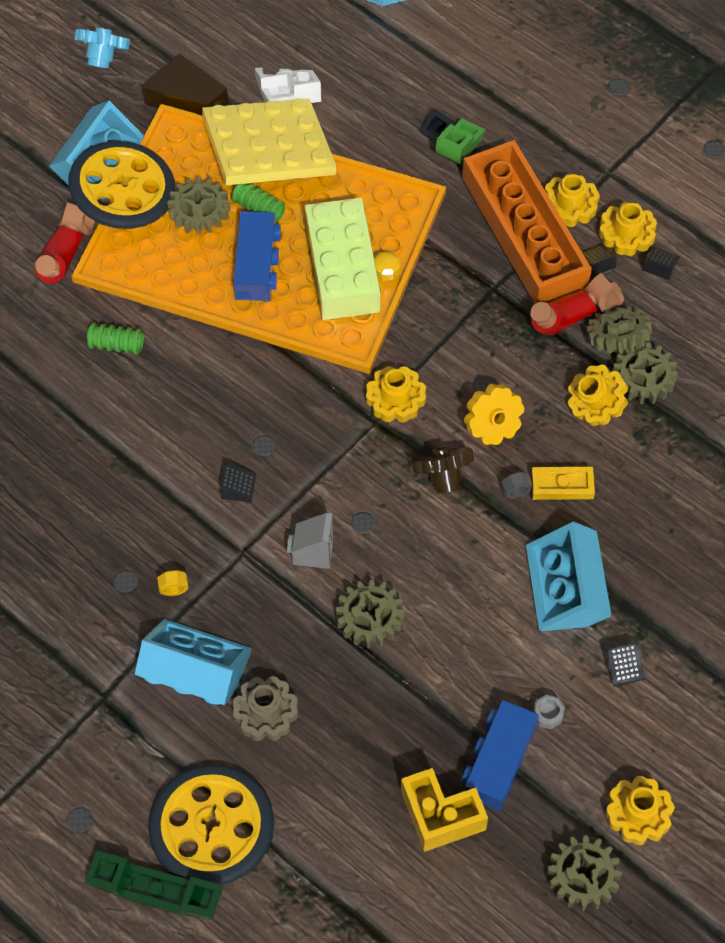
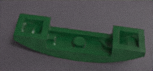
[85,850,223,920]

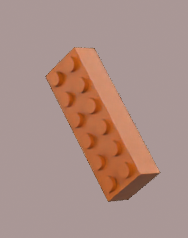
[462,140,592,304]

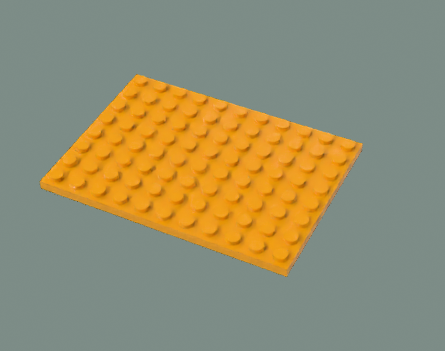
[72,104,446,374]

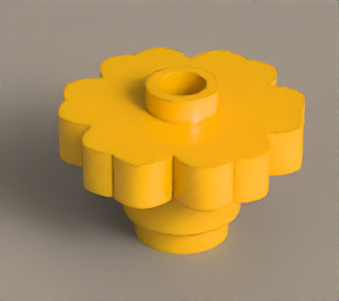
[545,174,600,227]
[599,202,657,256]
[568,365,628,426]
[366,366,426,423]
[464,384,524,445]
[605,776,675,845]

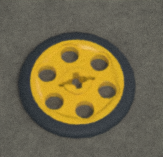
[68,141,176,229]
[148,764,274,885]

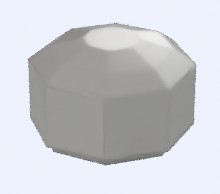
[533,695,565,729]

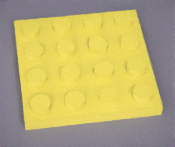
[202,98,337,185]

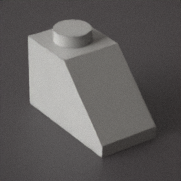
[287,513,334,569]

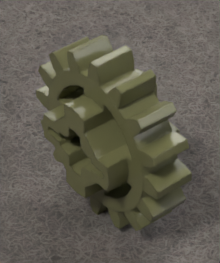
[167,176,230,235]
[587,307,652,354]
[613,342,678,404]
[336,579,405,648]
[547,835,622,911]

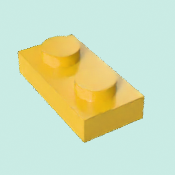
[531,467,595,500]

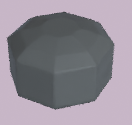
[501,472,532,499]

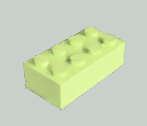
[305,197,380,320]

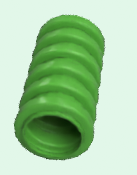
[232,183,285,223]
[87,323,144,355]

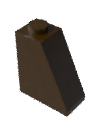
[142,54,229,115]

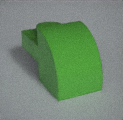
[436,118,486,165]

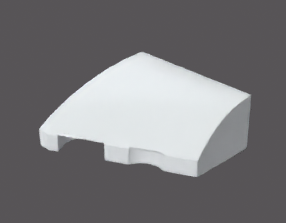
[254,68,321,103]

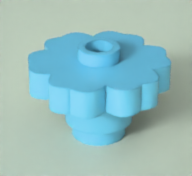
[74,27,130,69]

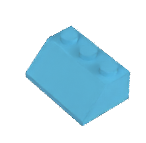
[49,100,144,200]
[526,522,611,631]
[134,619,252,705]

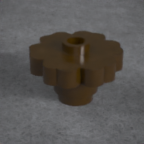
[411,446,474,493]

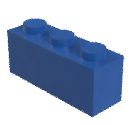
[234,211,281,301]
[461,700,539,812]

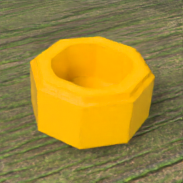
[374,252,400,281]
[157,570,189,596]

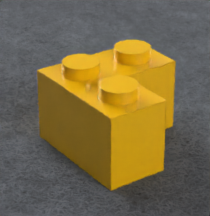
[401,768,488,852]

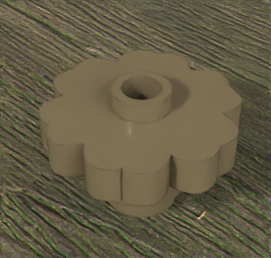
[233,676,298,741]

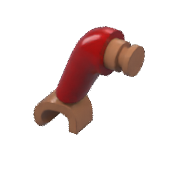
[35,203,96,284]
[530,273,624,336]

